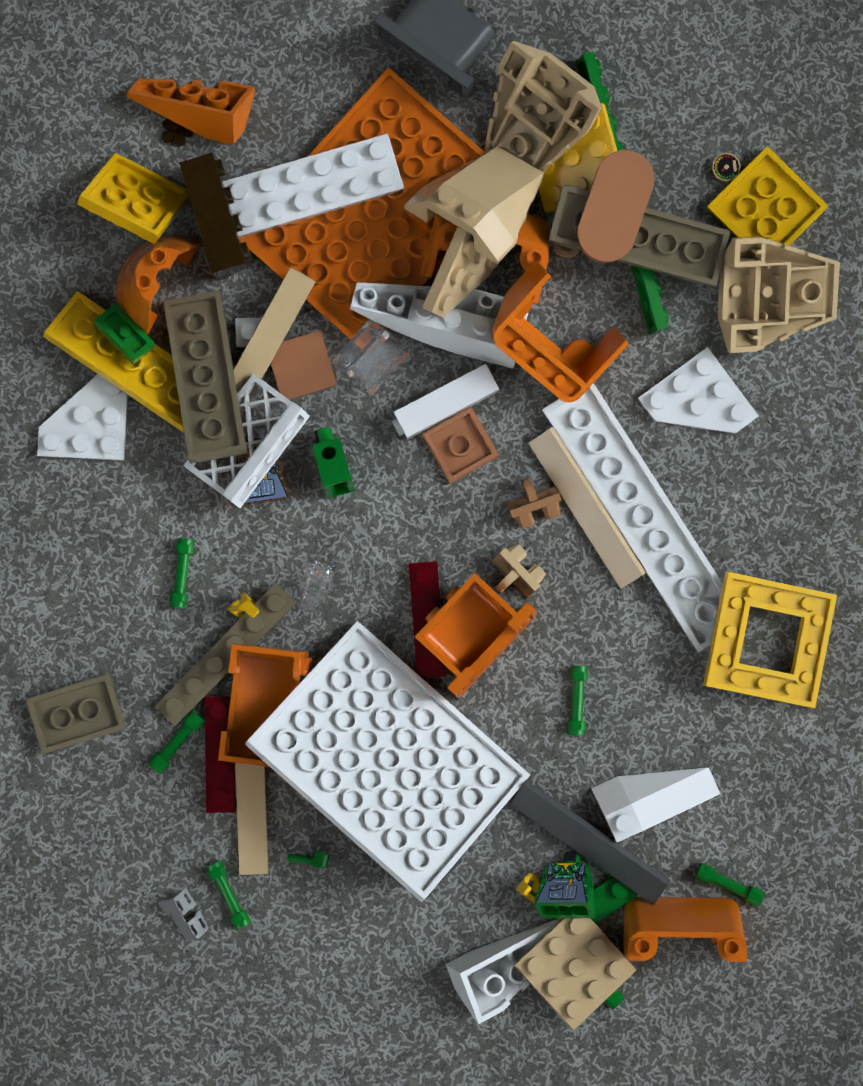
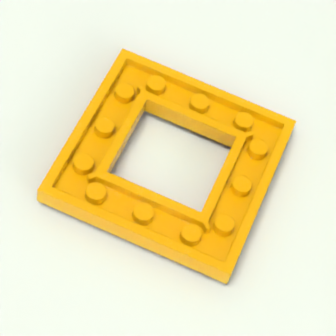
[703,572,837,709]

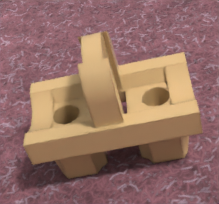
[492,544,546,599]

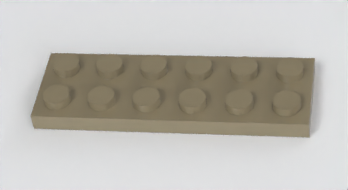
[547,184,730,288]
[163,290,247,464]

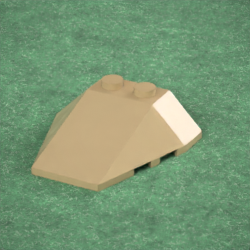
[484,41,602,172]
[404,146,544,264]
[718,237,840,353]

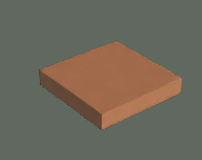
[270,330,337,400]
[421,406,500,484]

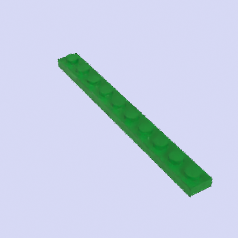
[576,51,669,335]

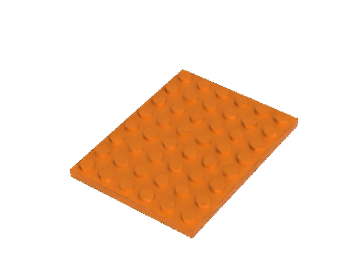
[240,67,485,352]

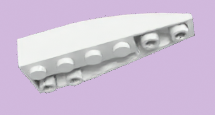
[350,282,528,369]

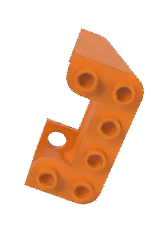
[218,644,314,767]

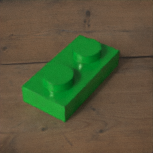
[94,303,155,365]
[591,876,639,924]

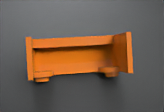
[420,214,549,304]
[491,260,629,403]

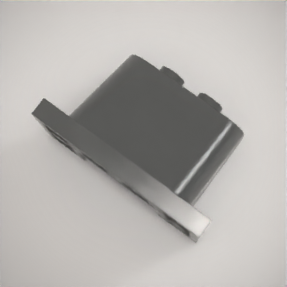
[373,0,495,100]

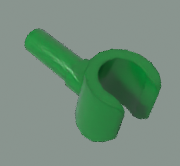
[288,850,330,868]

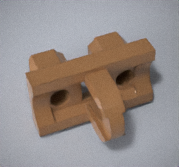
[506,478,562,529]

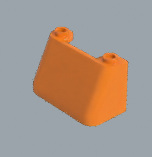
[623,897,747,962]

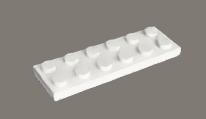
[223,133,404,238]

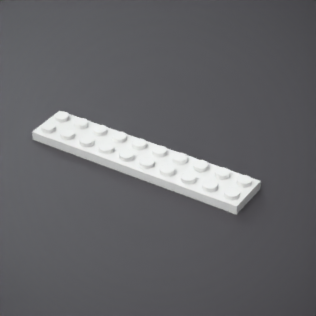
[542,383,723,653]

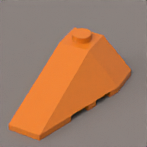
[127,78,255,145]

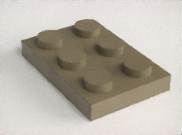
[26,673,127,755]

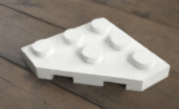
[638,347,759,434]
[37,374,128,461]

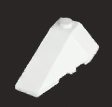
[591,767,720,842]
[446,919,559,1024]

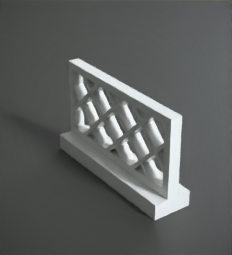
[183,374,310,508]

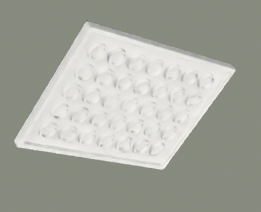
[245,621,530,902]

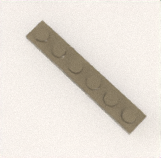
[155,582,297,726]

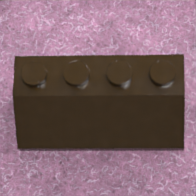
[179,153,251,281]

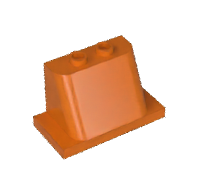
[415,573,537,699]

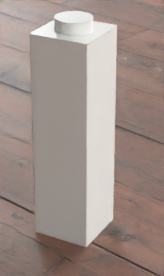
[392,364,499,440]

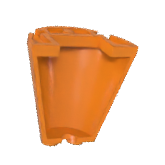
[116,234,202,336]

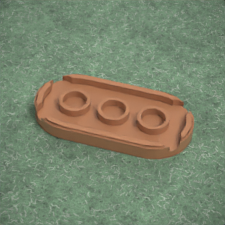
[577,150,655,263]

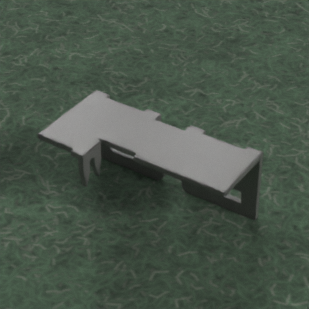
[158,887,208,941]

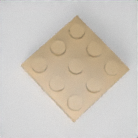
[513,918,637,1030]

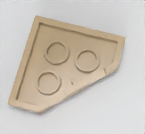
[422,227,498,317]

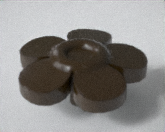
[161,118,194,147]

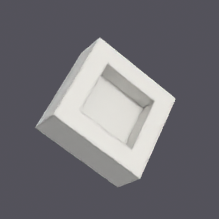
[235,318,262,348]

